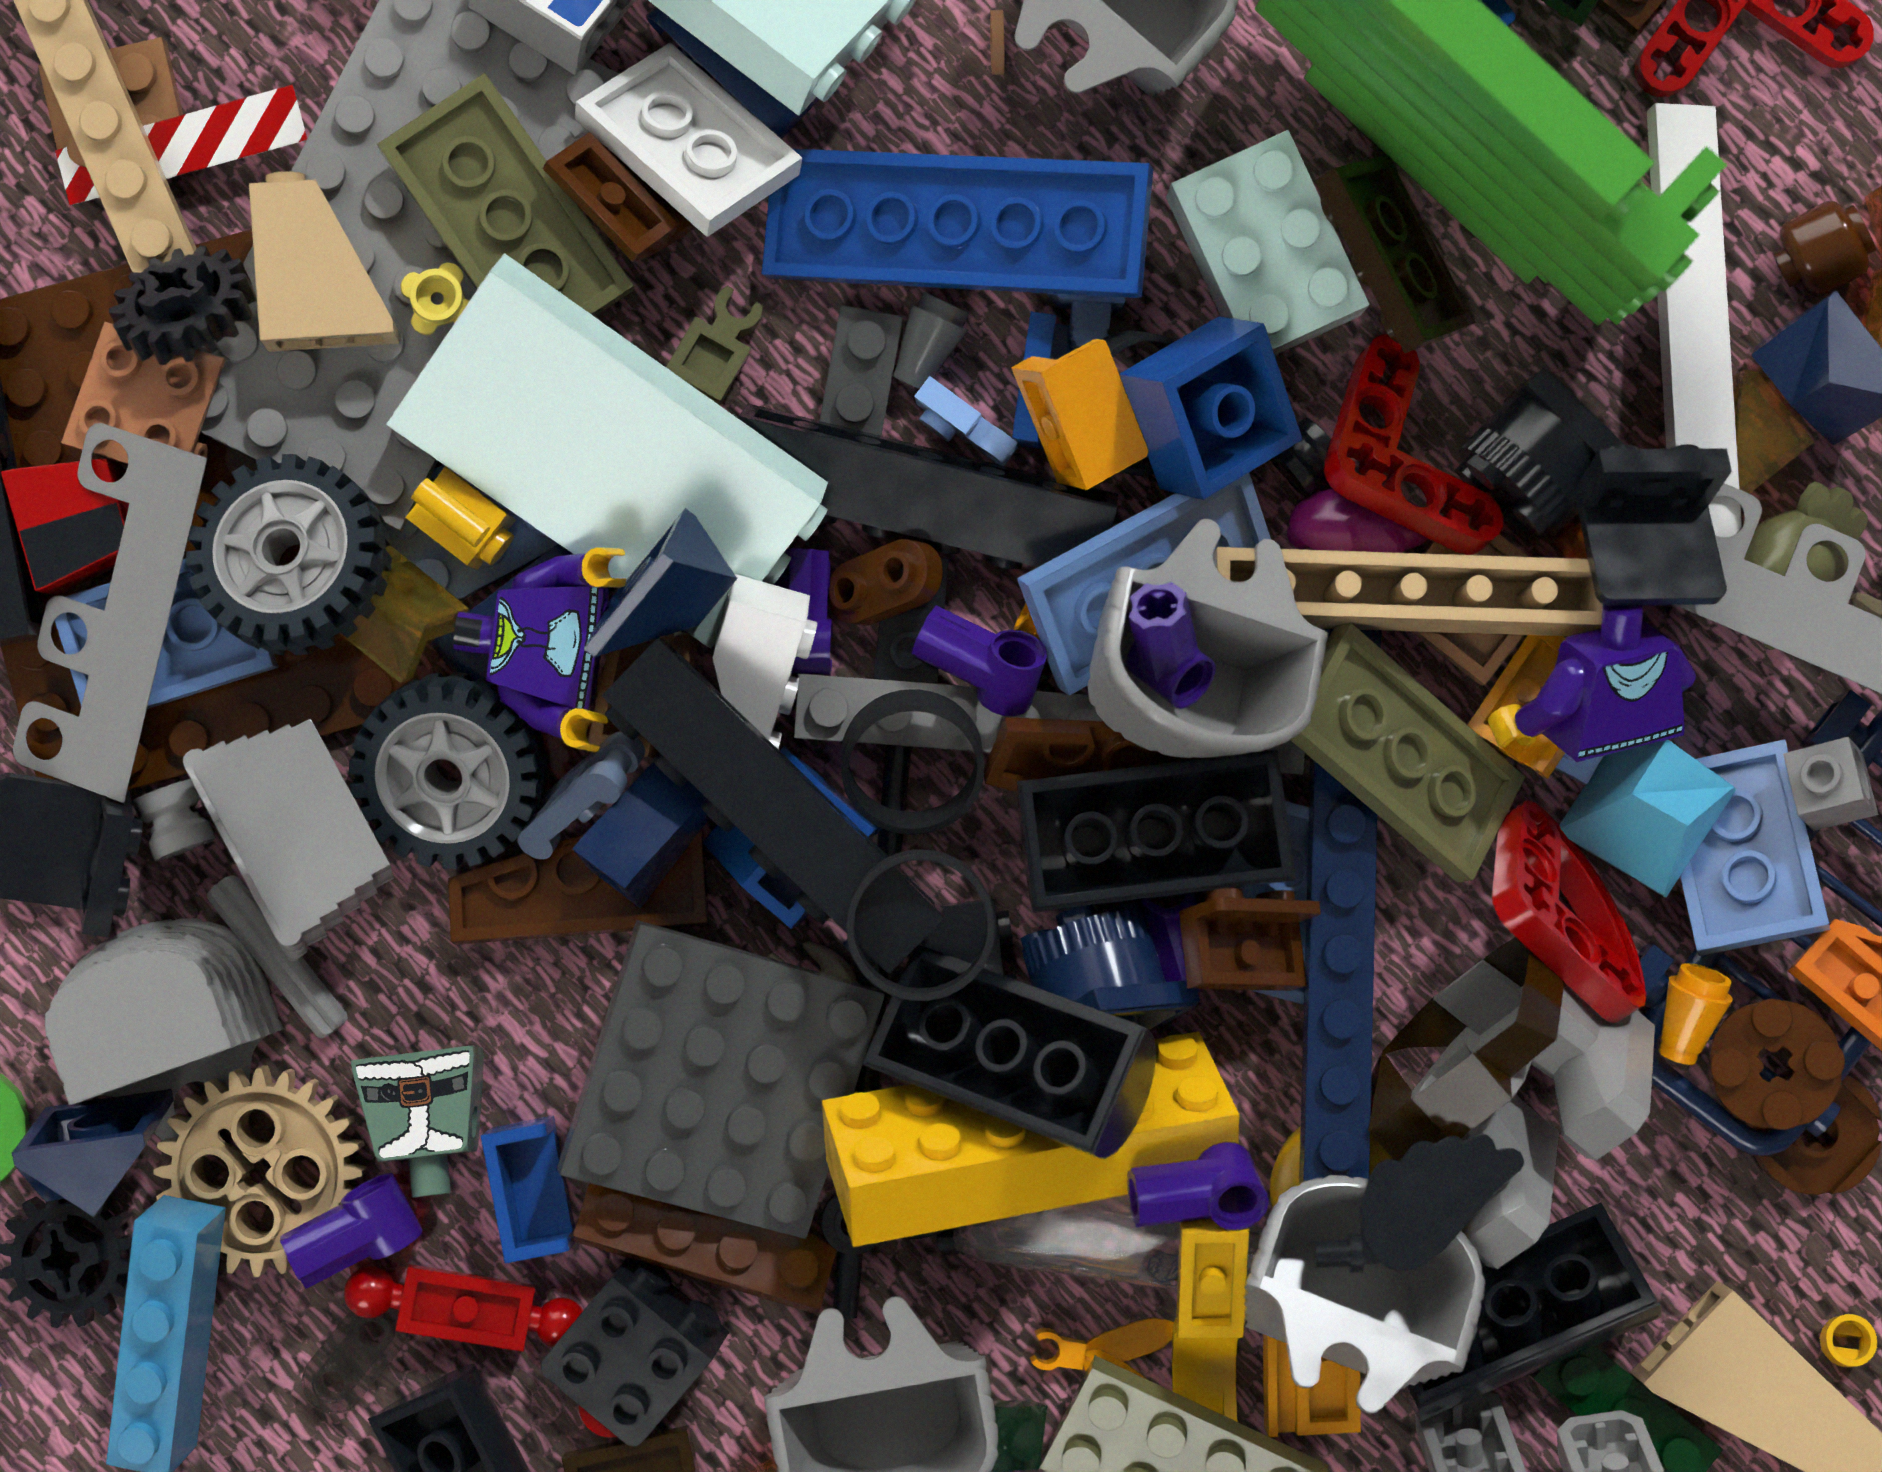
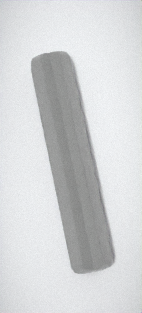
[207,875,348,1038]

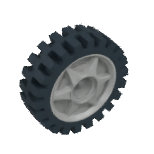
[186,454,392,656]
[348,672,548,869]

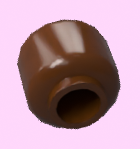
[1773,201,1876,297]

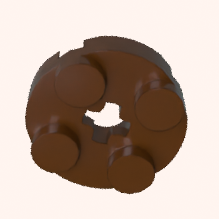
[1708,999,1845,1130]
[1748,1070,1882,1195]

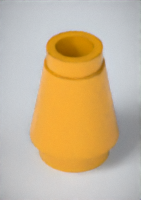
[1658,963,1733,1065]

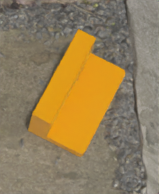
[1011,339,1148,490]

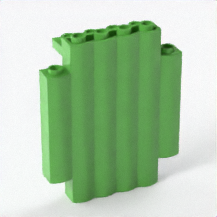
[1255,0,1727,326]

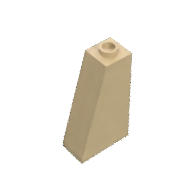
[1630,1280,1882,1472]

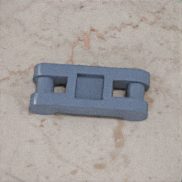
[518,732,645,859]

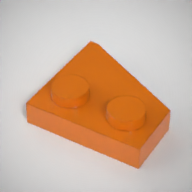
[1788,919,1882,1051]

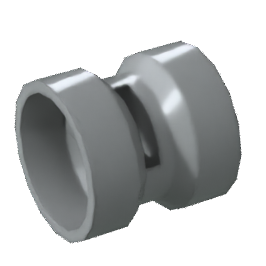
[132,779,216,862]

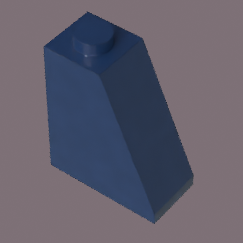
[572,762,710,908]

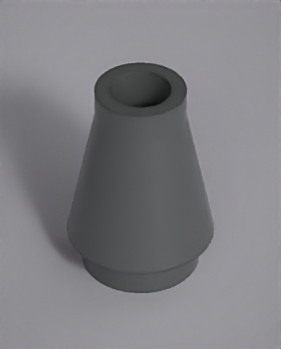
[892,291,969,389]

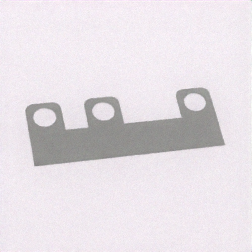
[13,423,207,803]
[1676,483,1882,694]

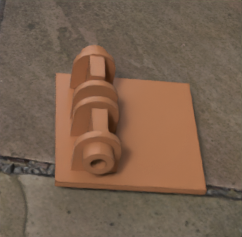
[61,322,226,464]

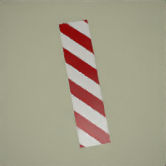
[55,84,307,205]

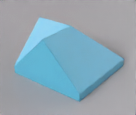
[1560,740,1736,898]

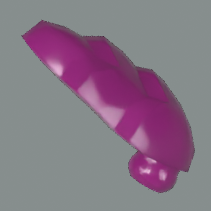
[1287,488,1429,553]

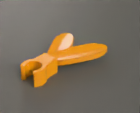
[1030,1318,1174,1380]

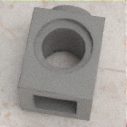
[1783,737,1878,831]

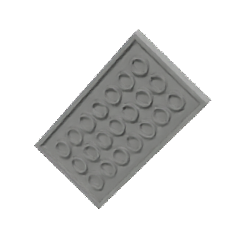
[199,0,619,532]

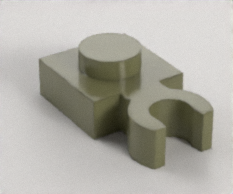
[666,285,763,405]

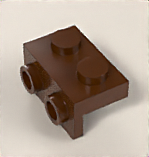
[1179,888,1321,991]

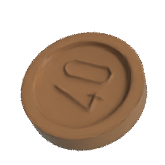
[990,10,1005,75]

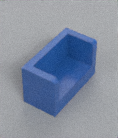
[481,1116,576,1263]

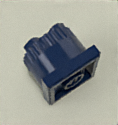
[1021,902,1200,1032]

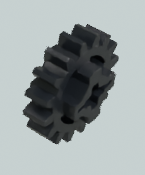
[109,246,257,365]
[0,1195,133,1328]

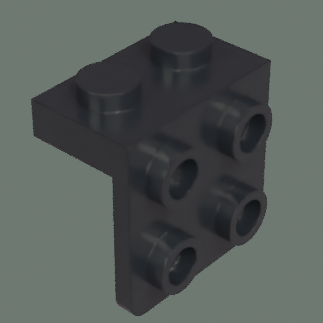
[1574,444,1732,606]
[0,773,143,937]
[540,1257,729,1446]

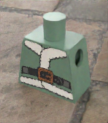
[351,1045,484,1198]

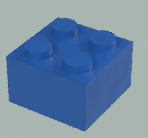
[1119,316,1303,500]

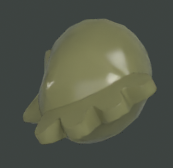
[1744,481,1868,650]

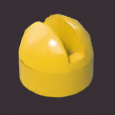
[1819,1314,1877,1367]

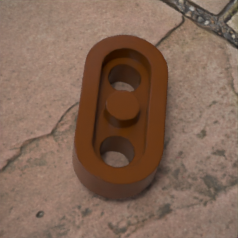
[828,539,943,626]

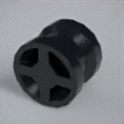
[1270,417,1331,497]

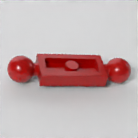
[344,1264,584,1352]

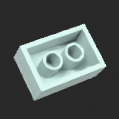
[1166,130,1370,355]

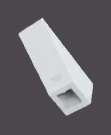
[713,574,817,749]

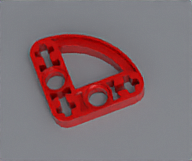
[1492,800,1646,1024]

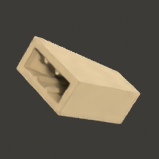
[249,171,399,352]

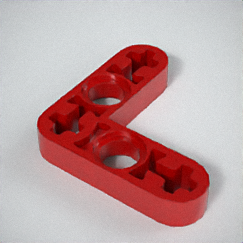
[1634,0,1874,97]
[1324,334,1503,555]

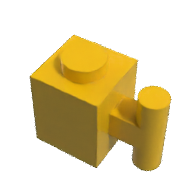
[405,466,516,570]

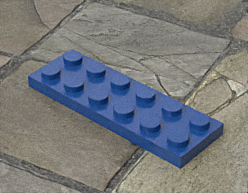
[762,149,1153,298]

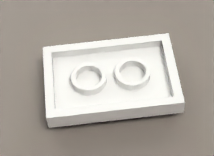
[575,43,802,237]

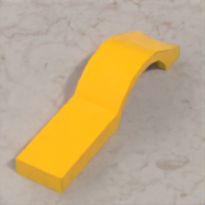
[1172,1218,1249,1422]

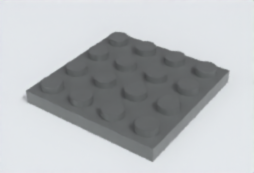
[557,920,885,1239]

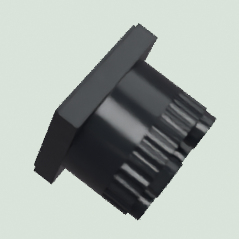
[1455,368,1624,541]

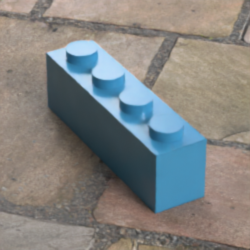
[106,1195,226,1472]

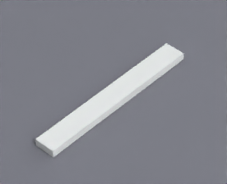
[1647,103,1742,537]

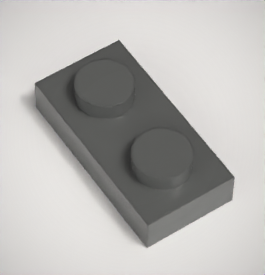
[819,305,903,436]

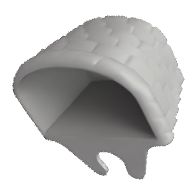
[1015,0,1238,96]
[1088,519,1328,759]
[183,718,394,961]
[45,918,284,1140]
[1244,1175,1485,1414]
[764,1296,999,1472]

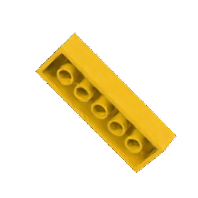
[822,1031,1239,1247]

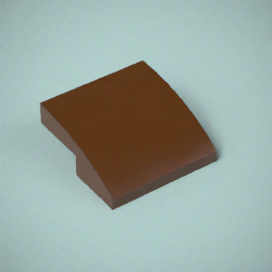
[543,132,696,262]

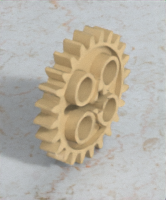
[153,1065,368,1277]

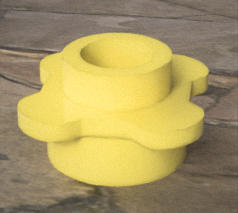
[401,262,469,335]

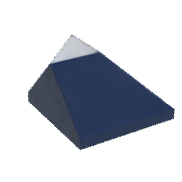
[1751,291,1882,445]
[584,508,737,657]
[12,1089,174,1217]

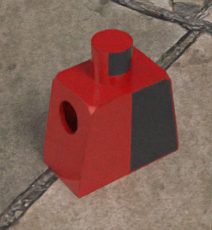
[1,459,129,595]

